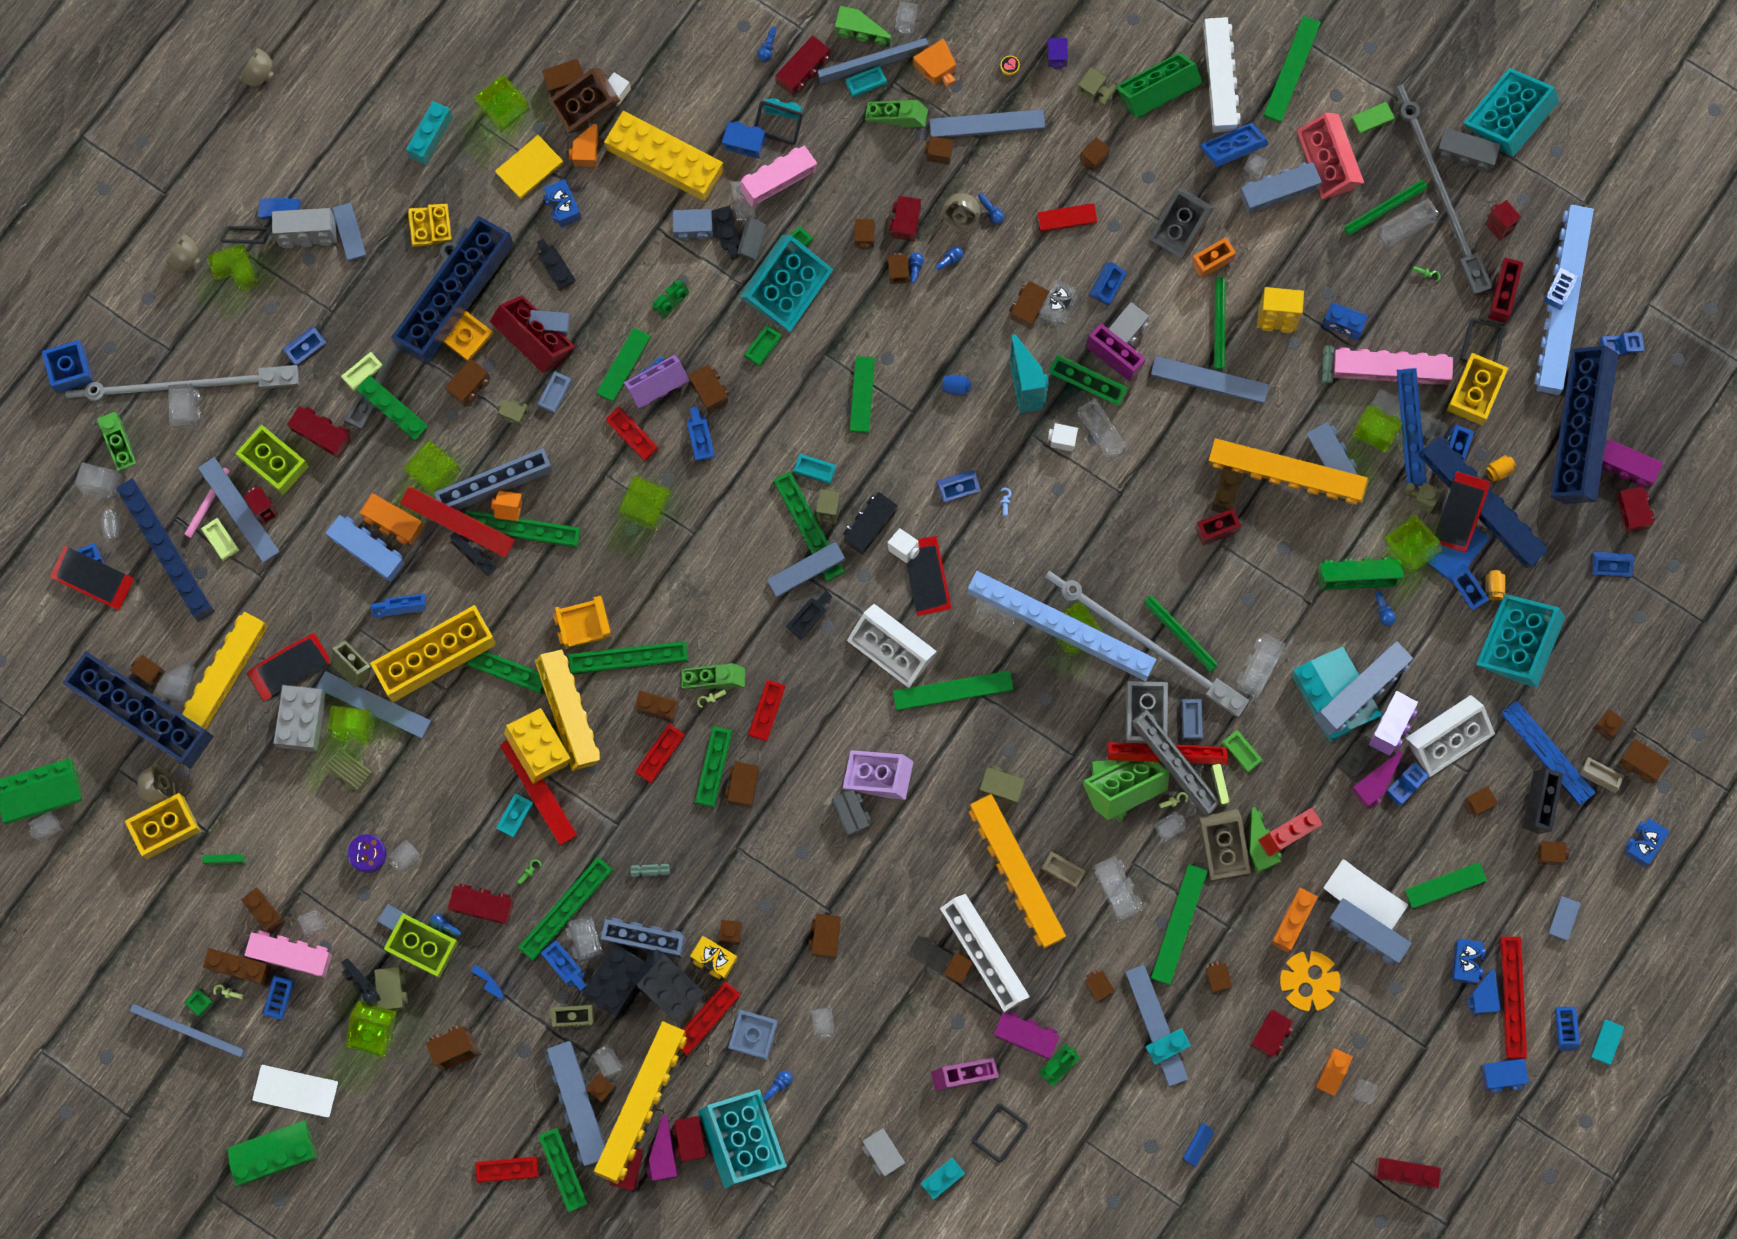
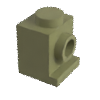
[497,399,529,427]

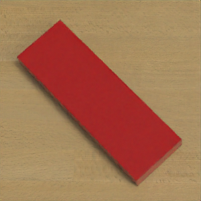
[1037,203,1097,232]
[605,407,659,462]
[748,680,786,742]
[635,724,686,784]
[475,1157,539,1183]

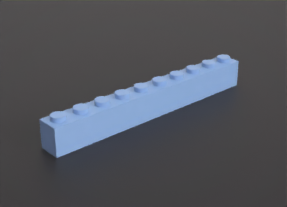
[1534,205,1594,395]
[967,571,1156,681]

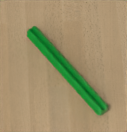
[1344,180,1427,236]
[1214,277,1226,370]
[1144,596,1218,672]

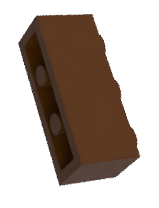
[203,948,271,986]

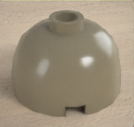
[238,47,274,87]
[941,193,981,230]
[163,234,200,273]
[137,764,176,805]

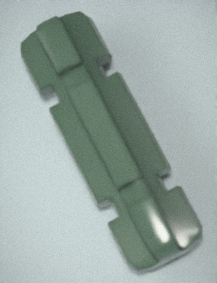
[1322,345,1335,383]
[630,864,670,877]

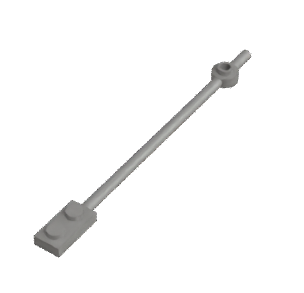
[65,365,299,402]
[1045,571,1249,717]

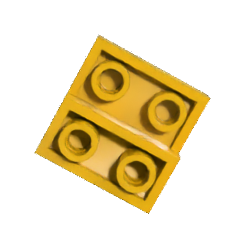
[408,204,452,247]

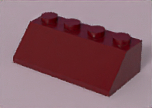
[489,295,576,373]

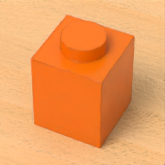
[491,490,522,521]

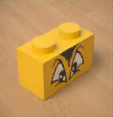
[690,936,738,980]

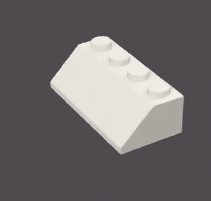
[847,604,936,688]
[1406,695,1495,777]

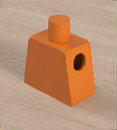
[913,39,956,88]

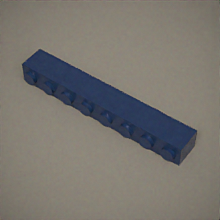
[1418,436,1548,568]
[116,478,215,622]

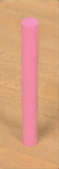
[184,467,230,538]

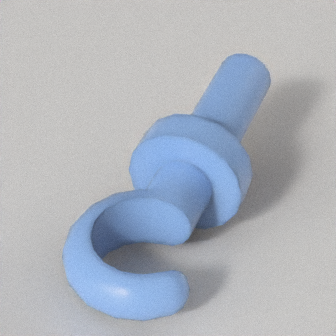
[1000,488,1012,516]

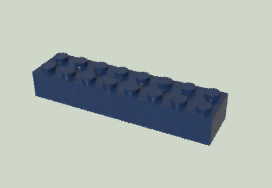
[391,216,514,364]
[1550,345,1618,504]
[62,651,214,769]

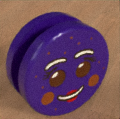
[347,834,387,873]

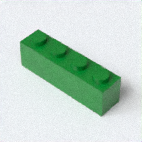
[1048,355,1130,405]

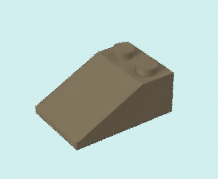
[1199,809,1251,880]

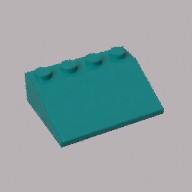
[1464,68,1560,157]
[739,235,834,332]
[1009,334,1049,414]
[1476,594,1565,688]
[1291,647,1382,743]
[698,1089,787,1189]

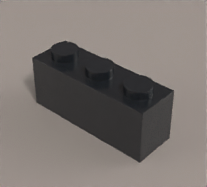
[843,492,898,556]
[1522,768,1563,834]

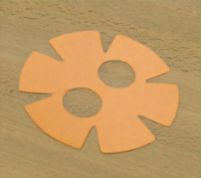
[1280,951,1340,1011]

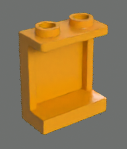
[553,596,612,649]

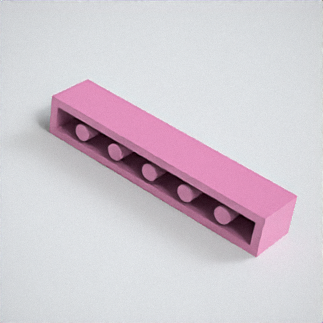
[1333,348,1453,385]

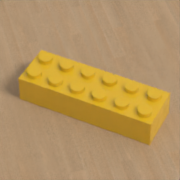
[604,111,724,202]
[370,605,497,703]

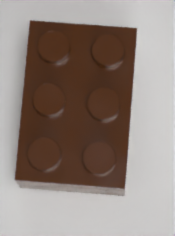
[548,68,621,133]
[426,1025,480,1071]

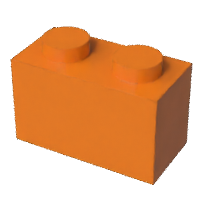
[1191,237,1236,279]

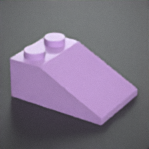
[843,750,913,800]

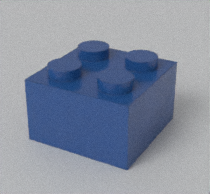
[41,340,94,393]

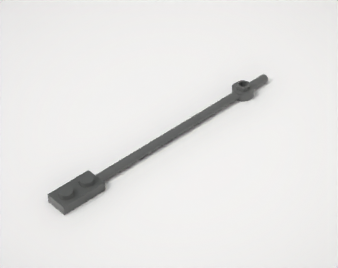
[1396,84,1493,296]
[345,226,468,431]

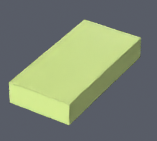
[341,352,382,392]
[201,518,239,561]
[1211,764,1229,807]

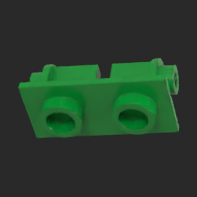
[651,280,690,319]
[1038,1044,1081,1087]

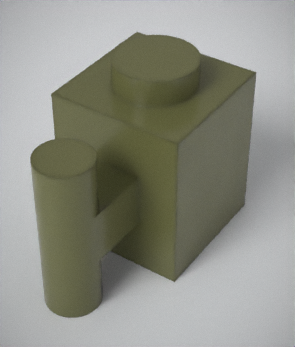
[1077,68,1117,106]
[1403,482,1442,513]

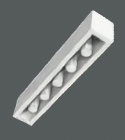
[1203,17,1240,133]
[940,894,1030,1012]

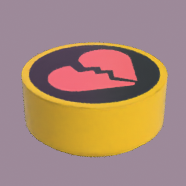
[1000,56,1020,76]

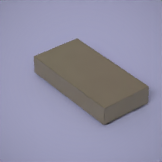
[1580,757,1624,794]
[1041,851,1086,889]

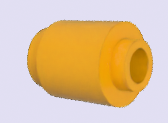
[1485,455,1516,482]
[1485,570,1505,600]

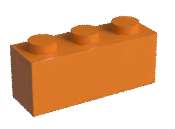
[360,493,425,546]
[1270,888,1318,953]

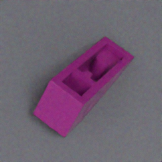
[1351,751,1402,809]
[931,1058,999,1092]
[646,1115,678,1182]

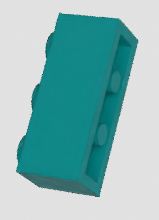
[406,101,453,165]

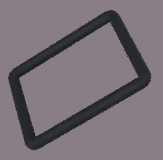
[754,101,803,145]
[220,226,271,244]
[1461,318,1505,363]
[972,1103,1028,1163]

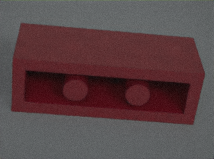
[775,35,830,96]
[1487,257,1524,323]
[287,405,351,459]
[447,883,514,925]
[1374,1157,1441,1190]

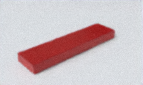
[680,981,741,1056]

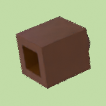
[924,136,953,164]
[1080,137,1110,171]
[855,219,875,250]
[888,253,909,284]
[130,655,165,687]
[1592,709,1625,741]
[1464,786,1498,818]
[1537,841,1569,866]
[719,920,743,945]
[944,952,973,986]
[1205,961,1232,994]
[1084,970,1115,1003]
[586,1073,616,1104]

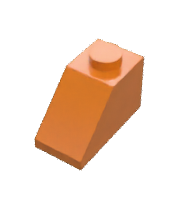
[569,124,599,167]
[1315,1048,1353,1096]

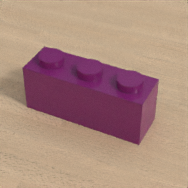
[1085,323,1146,382]
[1602,439,1663,488]
[994,1011,1060,1060]

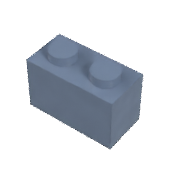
[673,209,713,241]

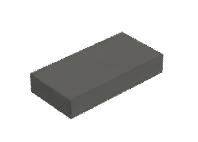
[737,217,766,261]

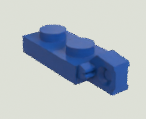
[687,407,715,462]
[371,593,426,618]
[541,940,587,992]

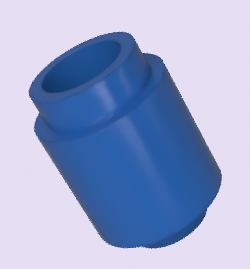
[942,374,971,396]

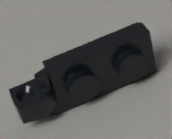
[712,206,740,259]
[536,239,576,291]
[450,532,496,576]
[786,590,832,640]
[341,958,381,1006]

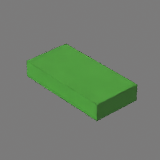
[1351,102,1395,135]
[1222,730,1263,773]

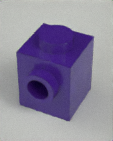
[1048,38,1068,69]

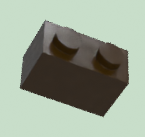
[1211,468,1243,513]

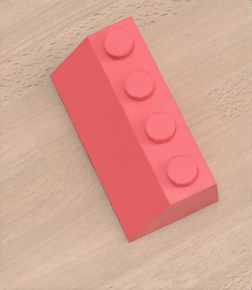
[1297,113,1364,199]

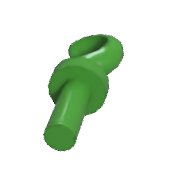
[1412,266,1441,282]
[517,859,542,885]

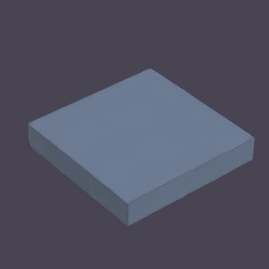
[728,1009,778,1060]

